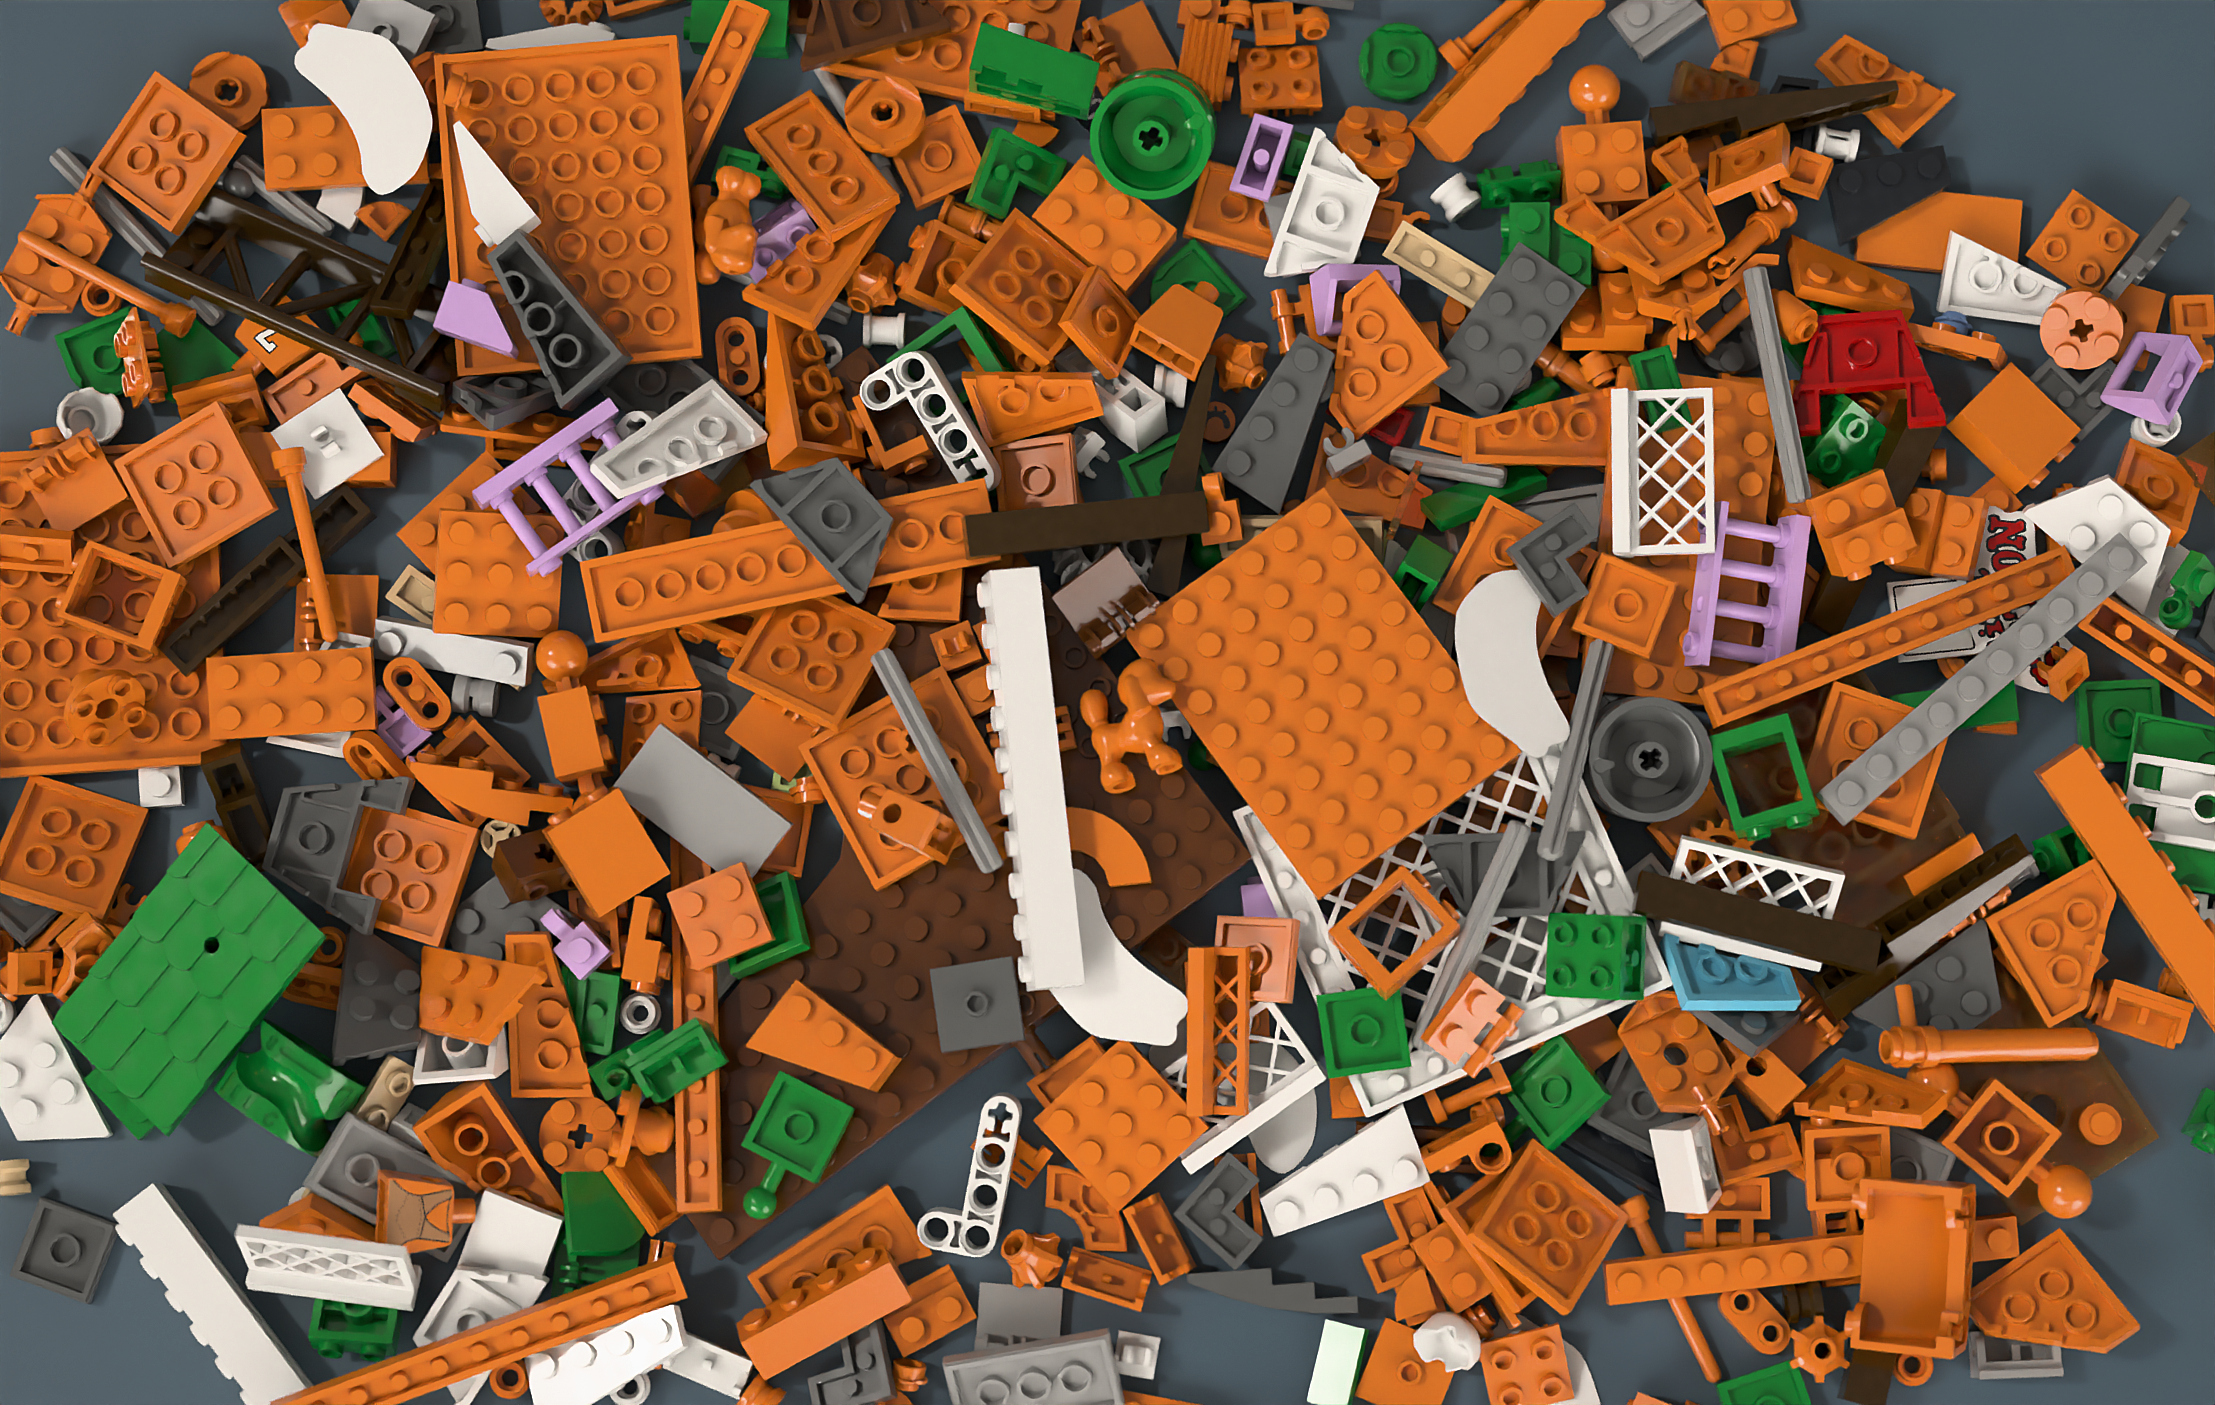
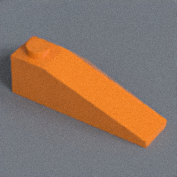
[765,312,866,472]
[412,1079,565,1224]

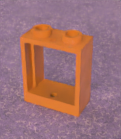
[55,540,188,657]
[1328,864,1460,1001]

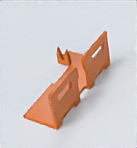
[970,1119,1053,1189]

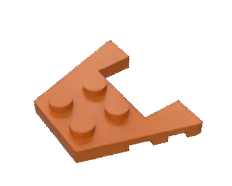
[1554,135,1726,286]

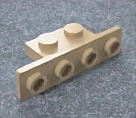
[301,1054,415,1208]

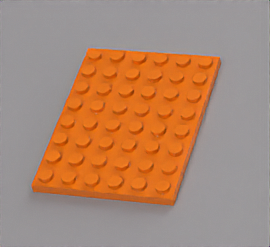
[434,35,703,378]
[0,444,230,779]
[1125,487,1522,901]

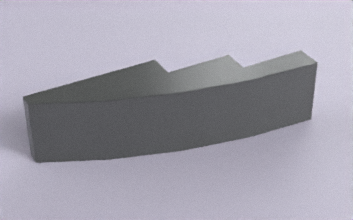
[1186,1268,1358,1313]

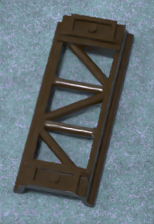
[140,186,462,414]

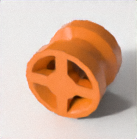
[736,1373,787,1405]

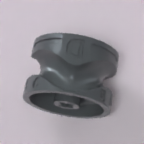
[1582,696,1713,822]

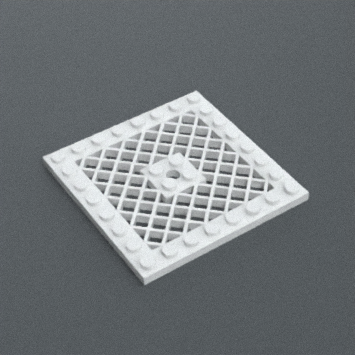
[1232,742,1673,1118]

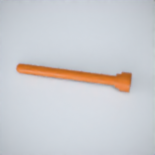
[1438,0,1530,73]
[18,230,196,338]
[271,447,338,643]
[1617,1193,1722,1383]

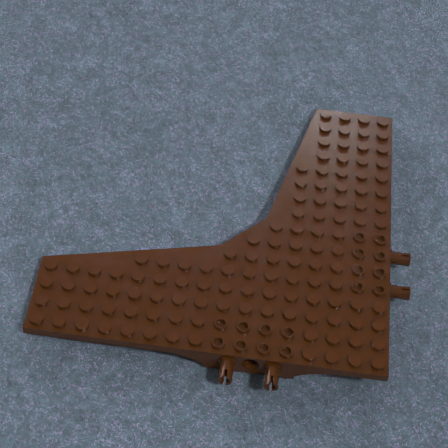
[639,345,1253,1261]

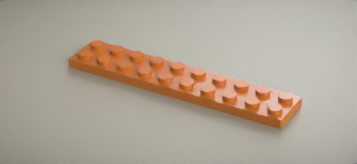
[579,478,1002,643]

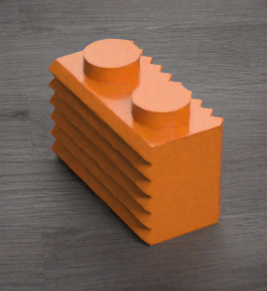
[1178,18,1240,112]

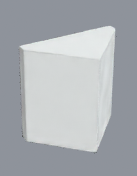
[412,1022,510,1085]
[1649,1115,1722,1214]

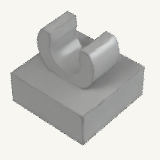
[1323,427,1372,480]

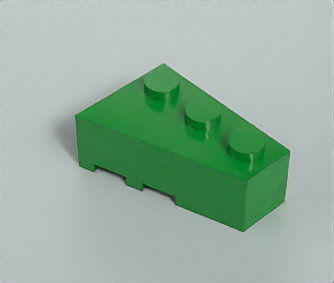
[969,22,1100,120]

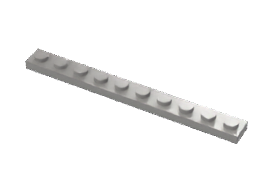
[1815,532,2148,827]

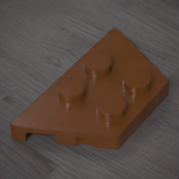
[800,0,951,73]

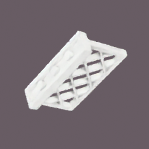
[1611,388,1716,558]
[1654,835,1845,972]
[1160,1002,1328,1175]
[235,1224,422,1311]

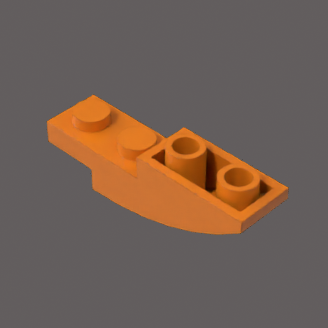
[406,751,574,826]

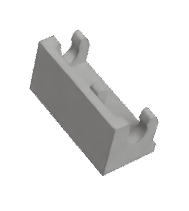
[1968,1331,2064,1379]

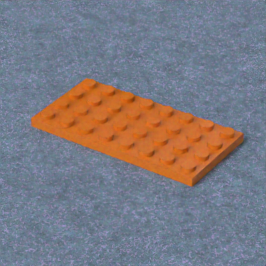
[1579,366,1775,706]

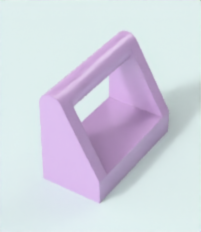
[1309,264,1401,336]
[2100,332,2203,425]

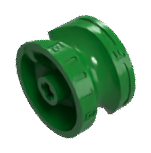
[1090,67,1217,200]
[214,1018,368,1158]

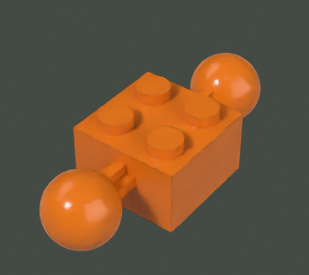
[1555,64,1649,272]
[535,630,618,811]
[1906,1063,2093,1218]

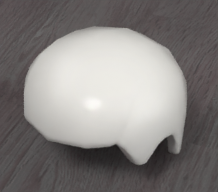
[56,387,124,446]
[1413,1311,1481,1372]

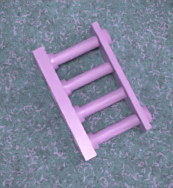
[472,398,667,577]
[1682,501,1811,668]

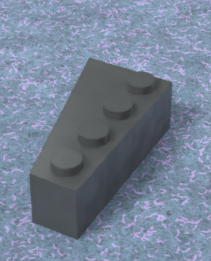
[487,229,633,411]
[1211,332,1336,515]

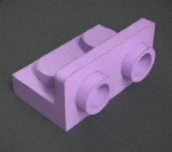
[748,197,817,283]

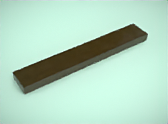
[1631,870,1882,976]

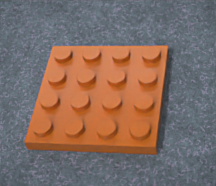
[798,665,1008,892]

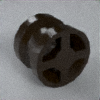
[1782,1281,1824,1324]

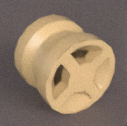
[481,820,524,858]
[0,1159,32,1196]

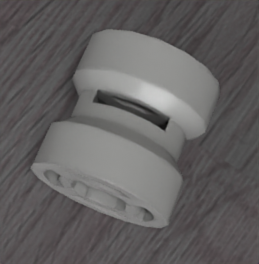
[451,674,501,718]

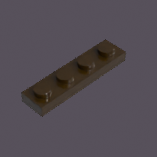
[369,178,448,320]

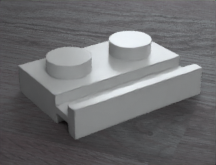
[1607,0,1707,62]

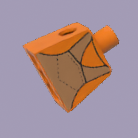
[375,1169,476,1254]

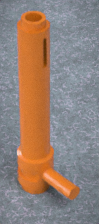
[1879,984,2099,1068]

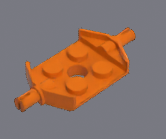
[0,171,113,337]
[1627,196,1721,341]
[1617,990,1738,1136]

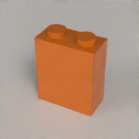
[1945,362,2081,495]
[542,784,671,918]

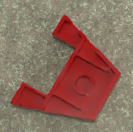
[1792,309,1946,437]

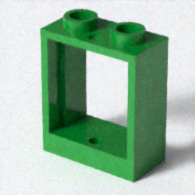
[885,306,1016,419]
[1709,713,1820,841]

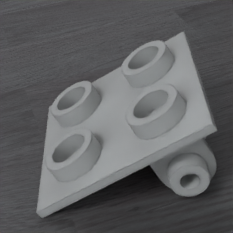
[974,1282,1063,1351]

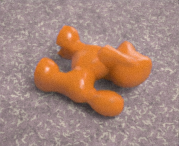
[690,166,762,285]
[1080,658,1183,794]

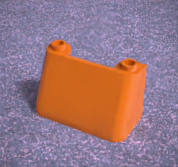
[1845,1177,1976,1359]

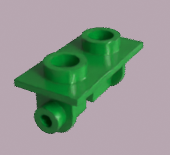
[1476,159,1561,210]
[587,1028,666,1101]

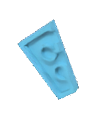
[1659,933,1801,1011]

